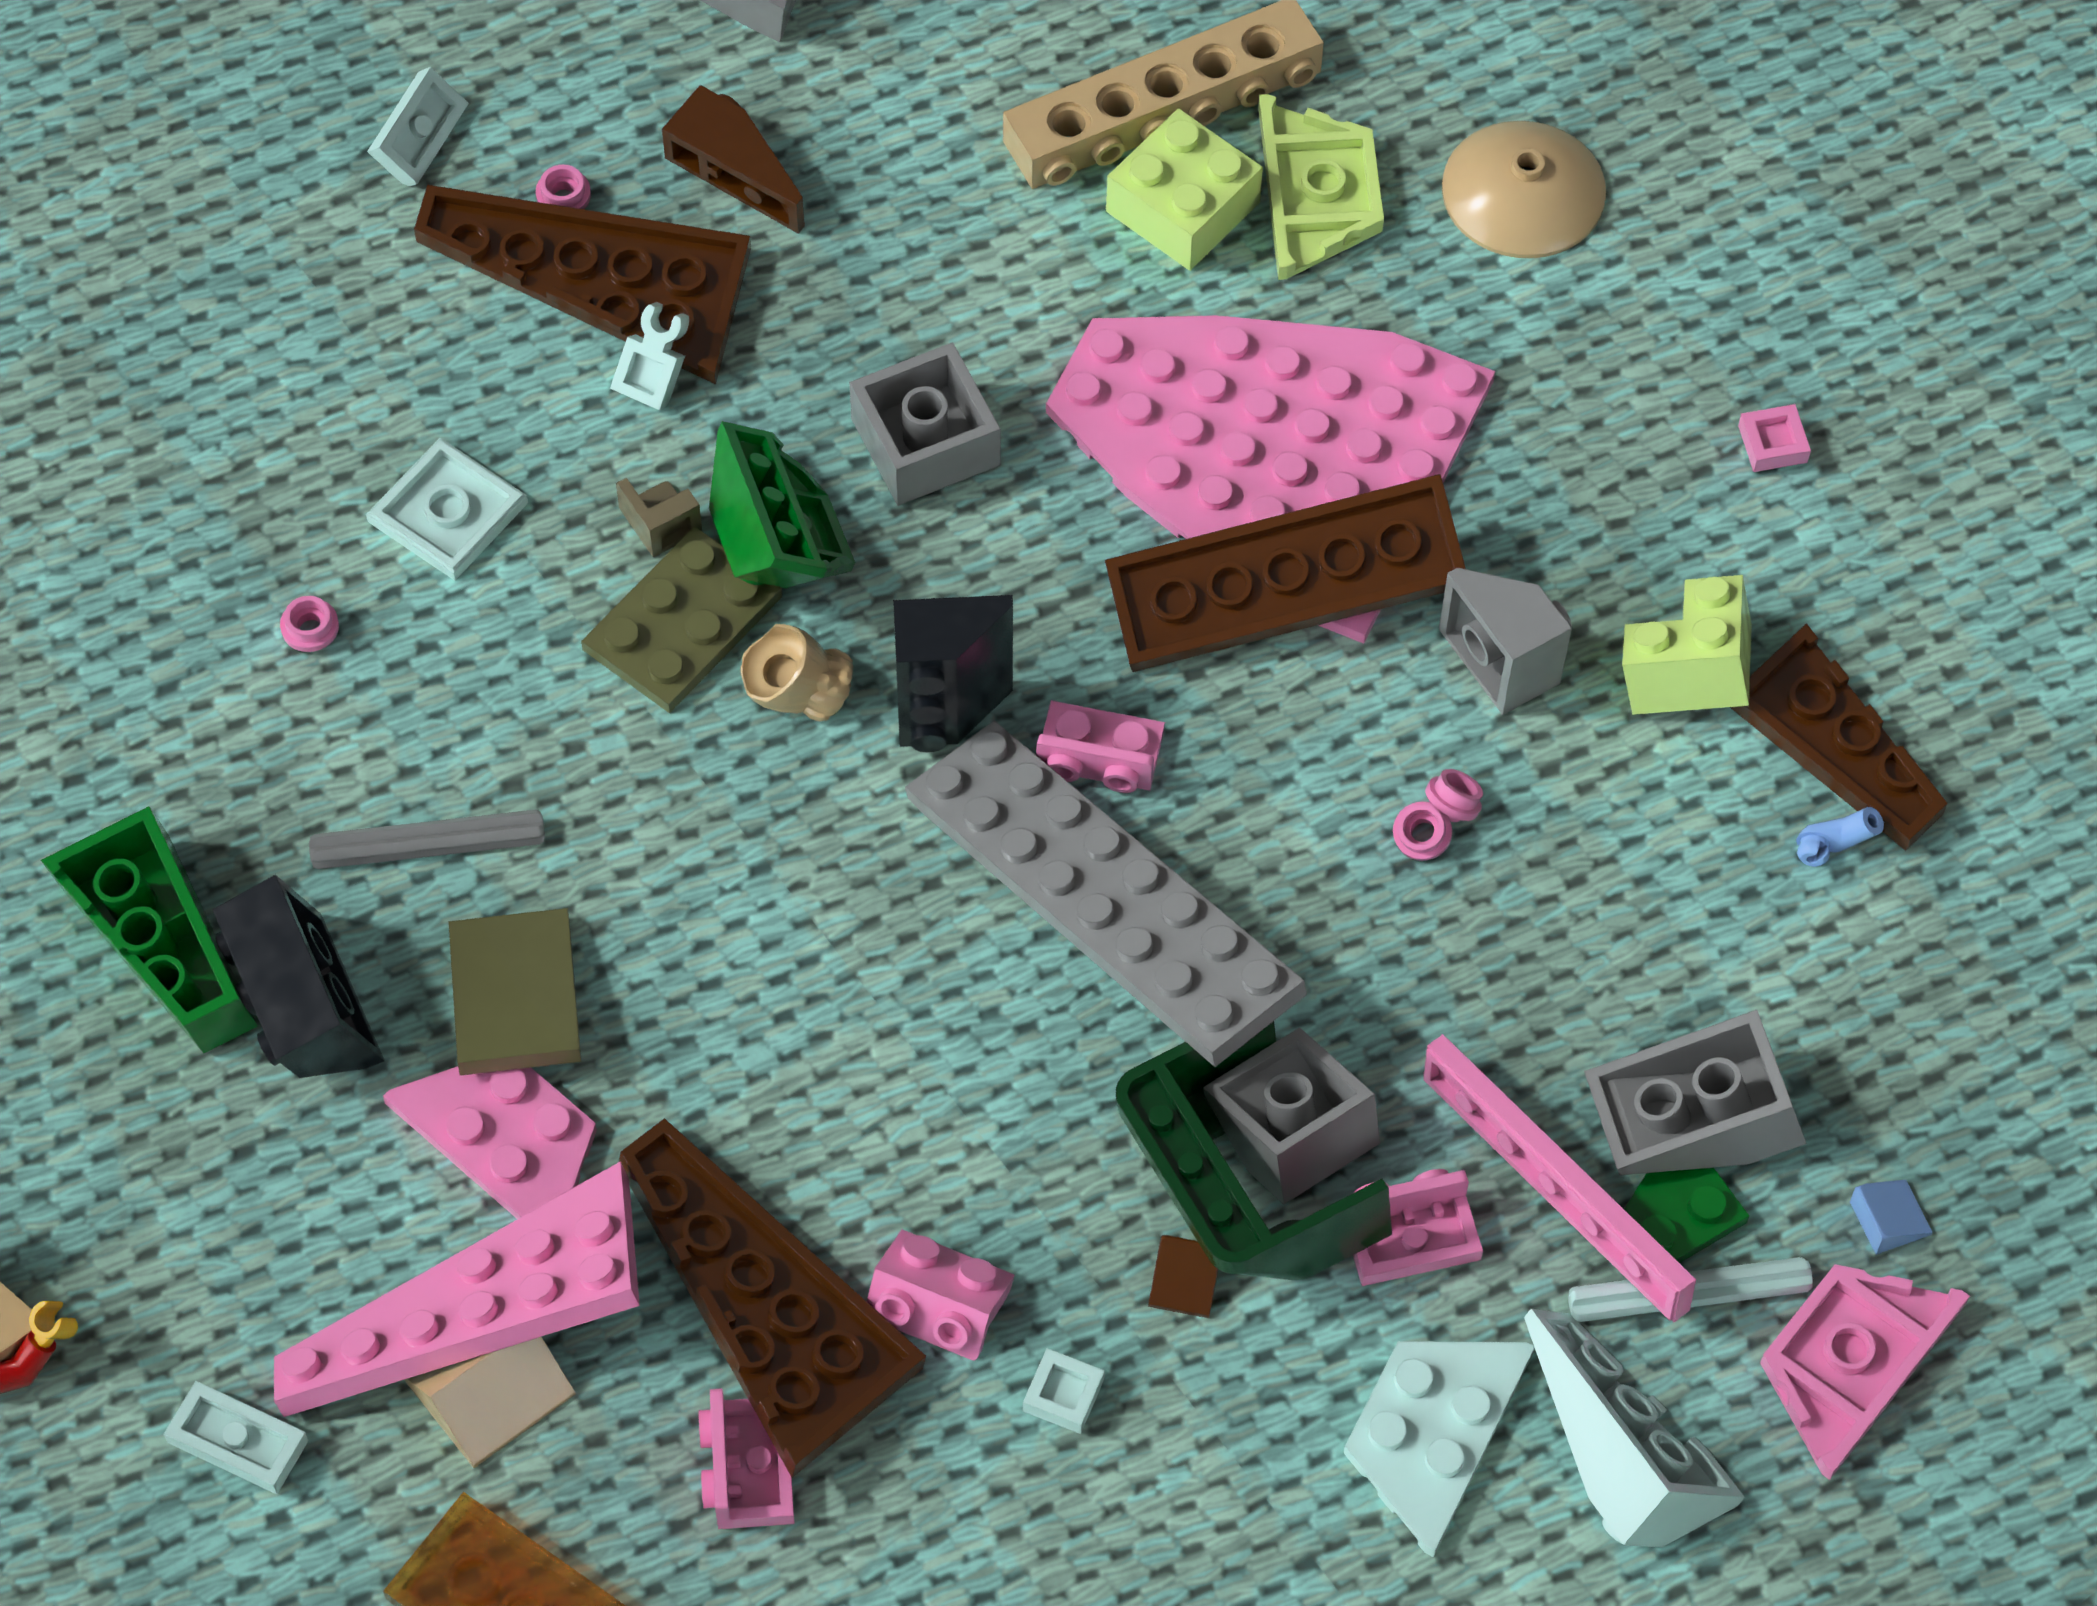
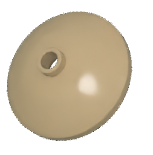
[1442,121,1606,258]

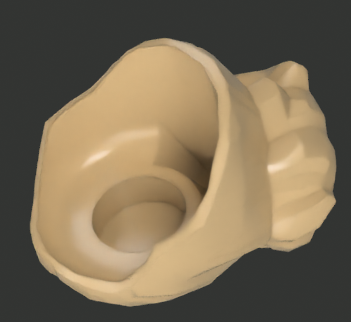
[741,624,853,722]

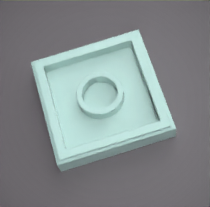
[366,438,528,581]

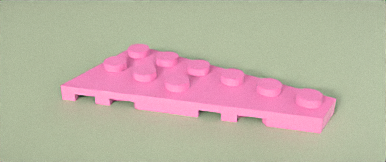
[274,1161,640,1417]

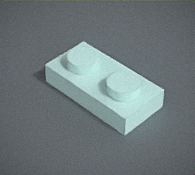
[367,67,469,186]
[164,1380,308,1494]

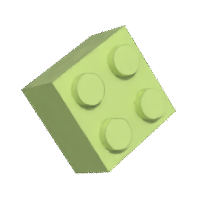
[1106,108,1263,271]

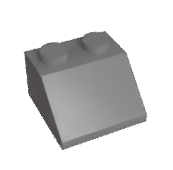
[1439,568,1572,715]
[1203,1027,1380,1205]

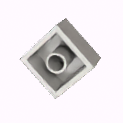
[849,342,1001,506]

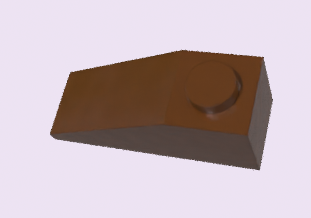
[662,85,805,234]

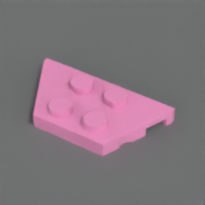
[383,1066,597,1219]
[1760,1264,1970,1480]

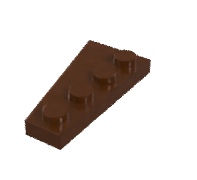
[1730,623,1948,851]

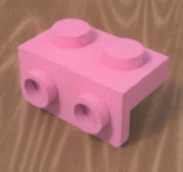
[1348,1169,1483,1286]
[867,1229,1015,1360]
[699,1388,794,1529]

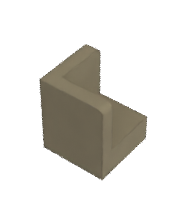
[616,478,702,557]

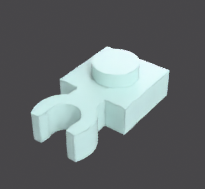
[610,302,689,410]

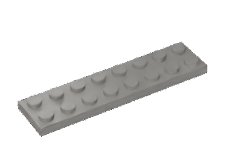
[905,721,1307,1067]

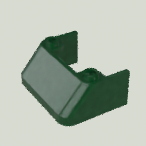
[1116,1021,1392,1280]

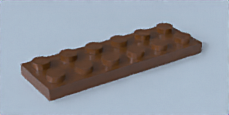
[1105,474,1466,672]

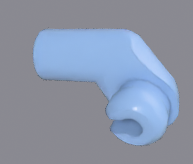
[1796,807,1884,867]

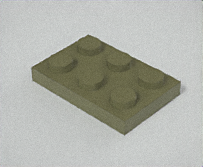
[581,526,782,713]

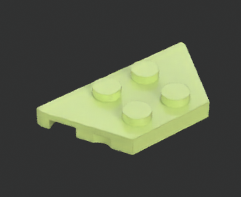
[1258,94,1384,280]

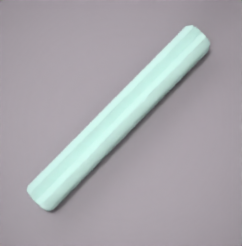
[1568,1257,1813,1322]

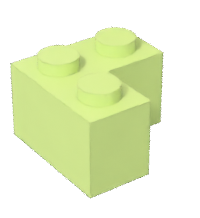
[1622,575,1752,715]

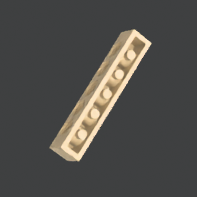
[1003,0,1324,189]

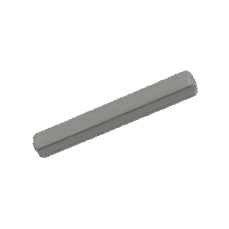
[309,810,545,869]

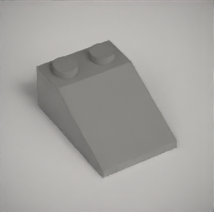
[1584,1010,1807,1175]

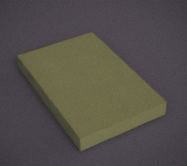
[448,908,582,1076]

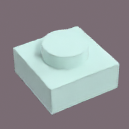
[1023,1348,1105,1434]

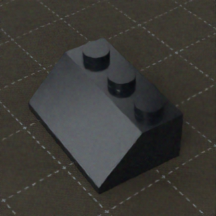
[893,595,1013,752]
[212,874,385,1078]

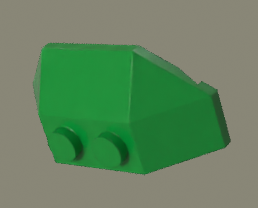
[709,421,856,588]

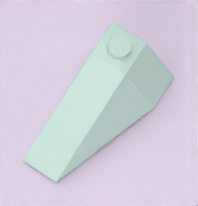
[1524,1309,1745,1548]

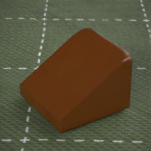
[1148,1235,1219,1318]

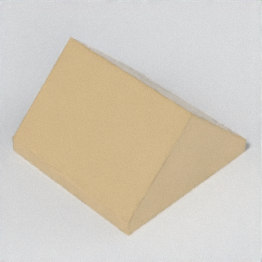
[404,1337,576,1468]

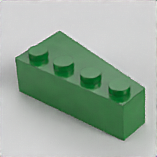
[41,806,258,1054]

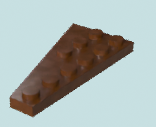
[414,185,751,385]
[619,1118,926,1478]

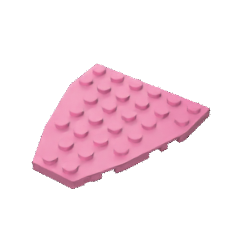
[1046,315,1495,644]

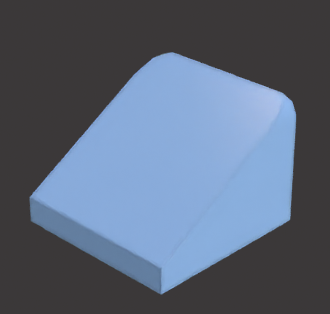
[1850,1180,1932,1255]

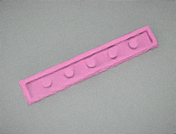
[1423,1034,1696,1322]

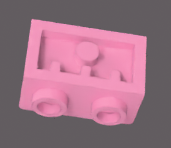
[1036,700,1165,793]

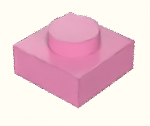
[1738,404,1811,472]

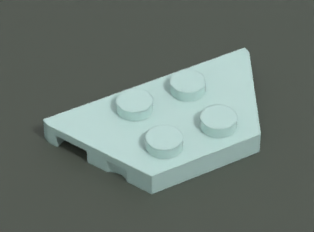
[1344,1341,1535,1557]

